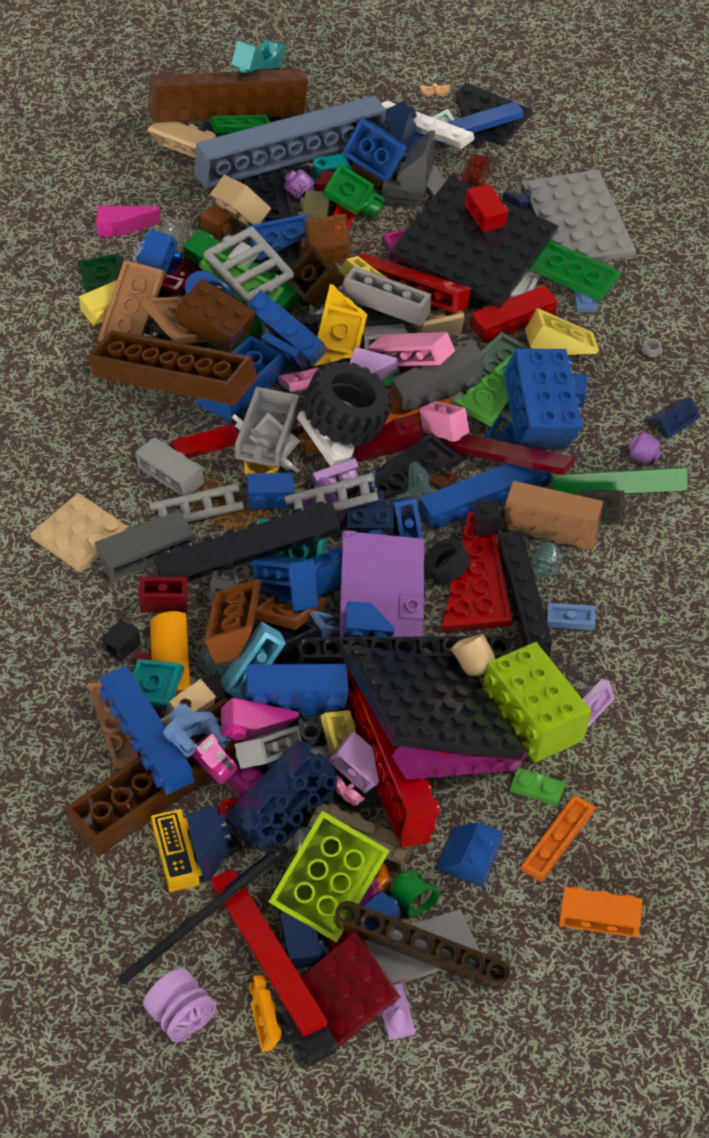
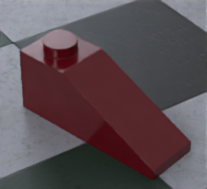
[353,414,422,463]

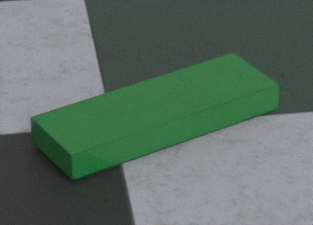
[210,115,270,133]

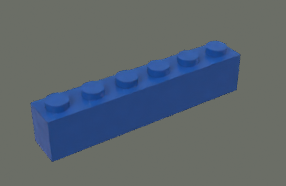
[419,463,552,529]
[98,665,194,795]

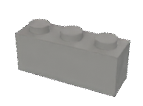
[135,437,204,496]
[235,726,302,769]

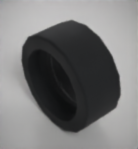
[424,538,470,584]

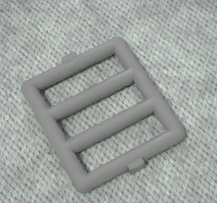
[204,227,294,303]

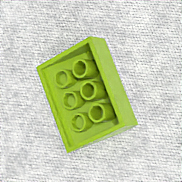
[269,811,390,943]

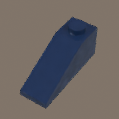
[385,101,417,162]

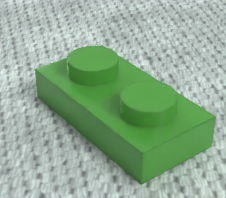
[510,768,566,807]

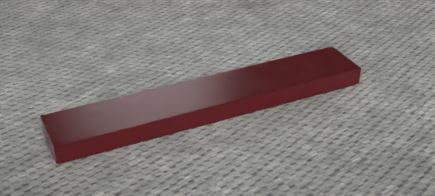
[446,434,575,475]

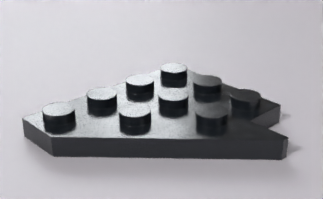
[456,82,533,149]

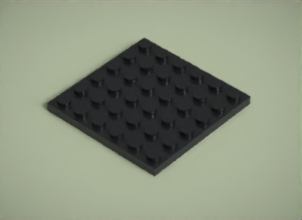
[390,176,559,309]
[339,644,525,760]

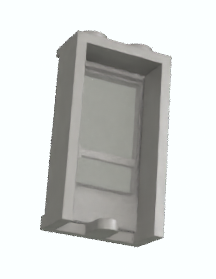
[235,387,299,467]

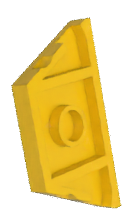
[310,284,367,366]

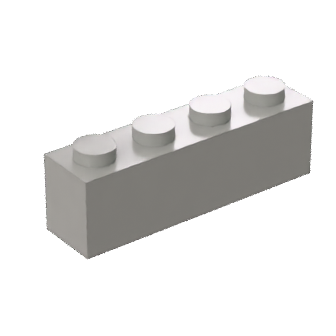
[344,266,431,326]

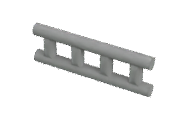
[285,473,379,512]
[149,483,244,523]

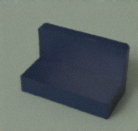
[646,398,701,438]

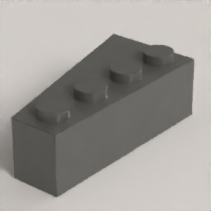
[391,338,484,412]

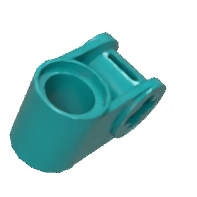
[313,154,352,181]

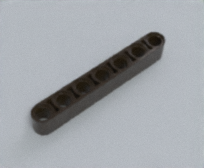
[333,901,510,989]

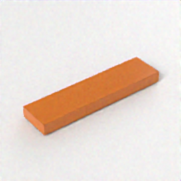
[520,794,596,882]

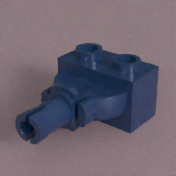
[347,470,393,536]

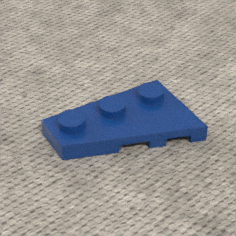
[246,214,312,261]

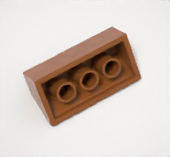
[204,579,261,664]

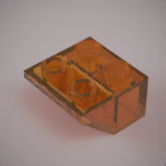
[305,214,351,263]

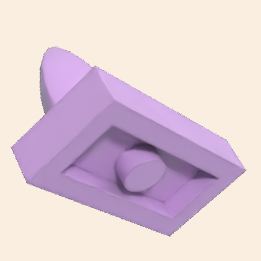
[311,459,359,489]
[582,679,615,728]
[382,983,415,1040]

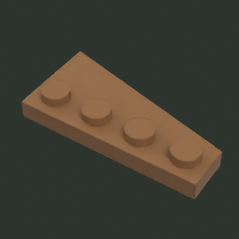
[87,682,139,769]

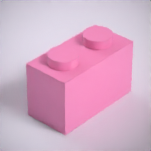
[419,401,469,441]

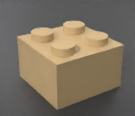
[210,175,271,226]

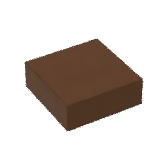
[426,469,457,490]

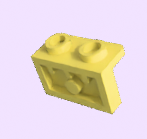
[320,710,356,756]

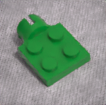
[322,164,385,219]

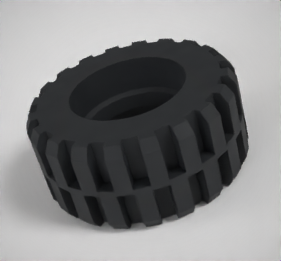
[302,361,392,446]

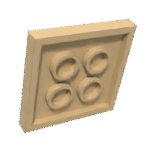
[30,493,128,573]

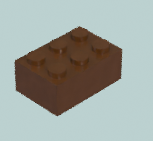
[175,279,256,353]

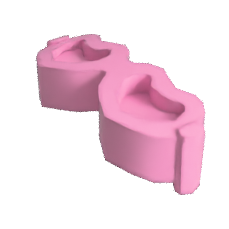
[334,774,365,806]

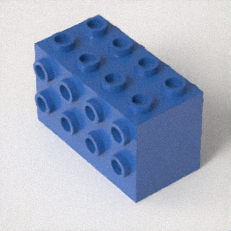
[503,349,583,448]

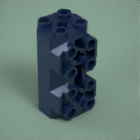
[226,740,337,852]

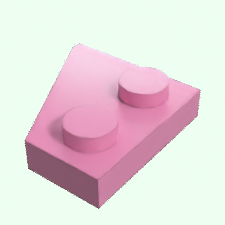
[278,367,318,394]

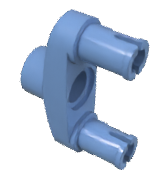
[163,704,231,757]

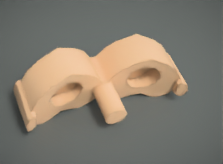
[420,83,450,97]

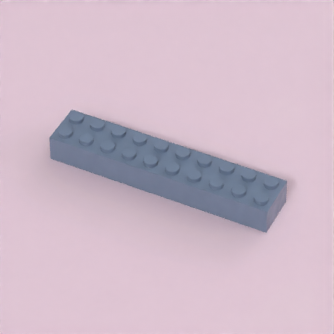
[194,95,386,189]

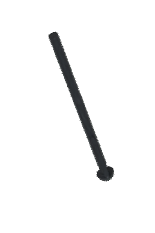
[118,846,285,985]

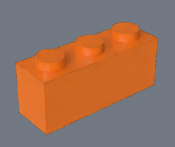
[559,887,643,938]

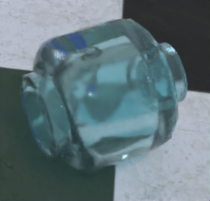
[530,542,563,578]

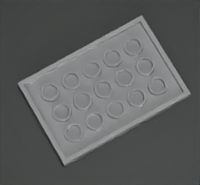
[522,169,636,261]

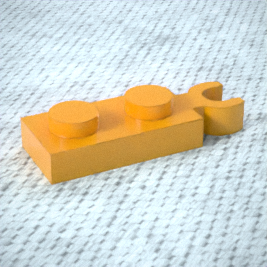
[248,975,281,1052]

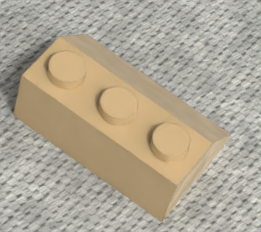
[147,121,216,158]

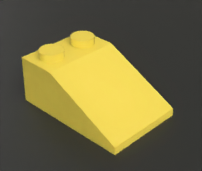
[525,308,599,355]

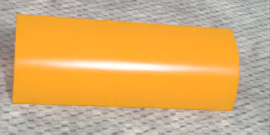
[150,611,190,697]

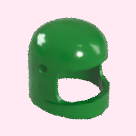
[390,870,440,917]

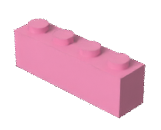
[368,332,455,366]

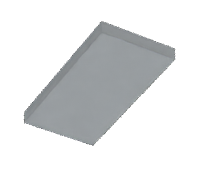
[364,909,480,985]

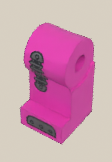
[192,734,238,784]

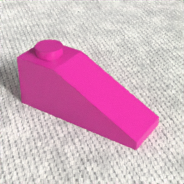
[96,205,161,237]
[221,697,299,740]

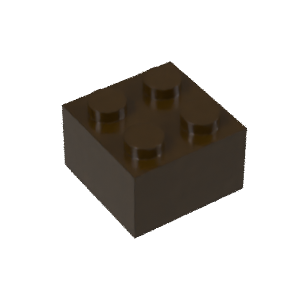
[288,245,346,310]

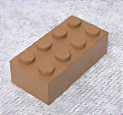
[504,481,603,549]

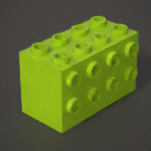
[483,642,592,763]

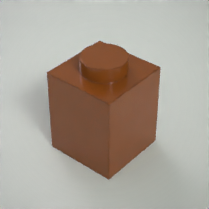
[200,204,233,240]

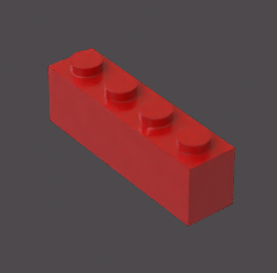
[471,285,558,343]

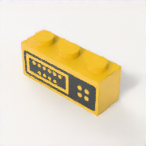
[151,809,203,892]

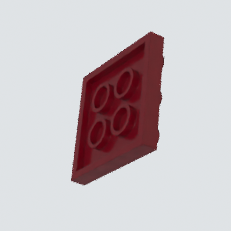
[301,932,401,1047]

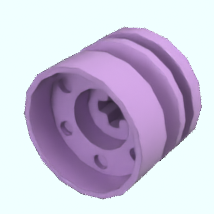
[143,968,216,1043]

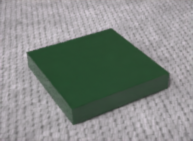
[78,253,122,293]

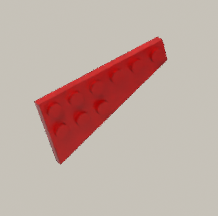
[441,512,512,632]

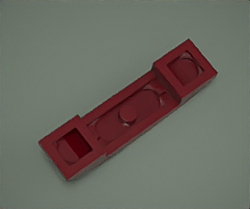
[161,254,202,294]

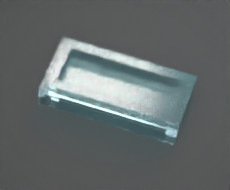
[408,461,429,504]

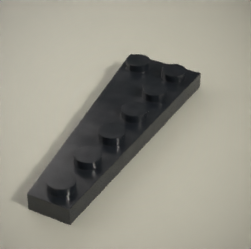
[345,432,462,519]

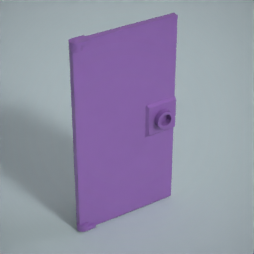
[339,531,424,653]

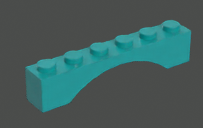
[231,40,288,73]

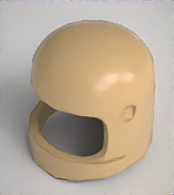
[451,634,495,676]

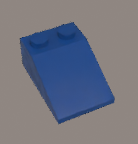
[342,118,408,181]

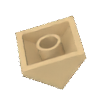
[414,308,464,336]

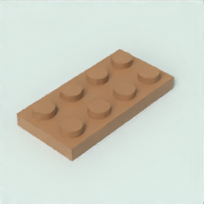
[98,260,165,342]

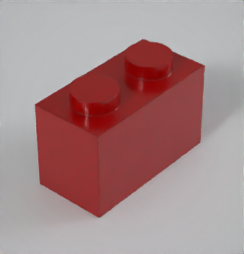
[465,184,509,233]

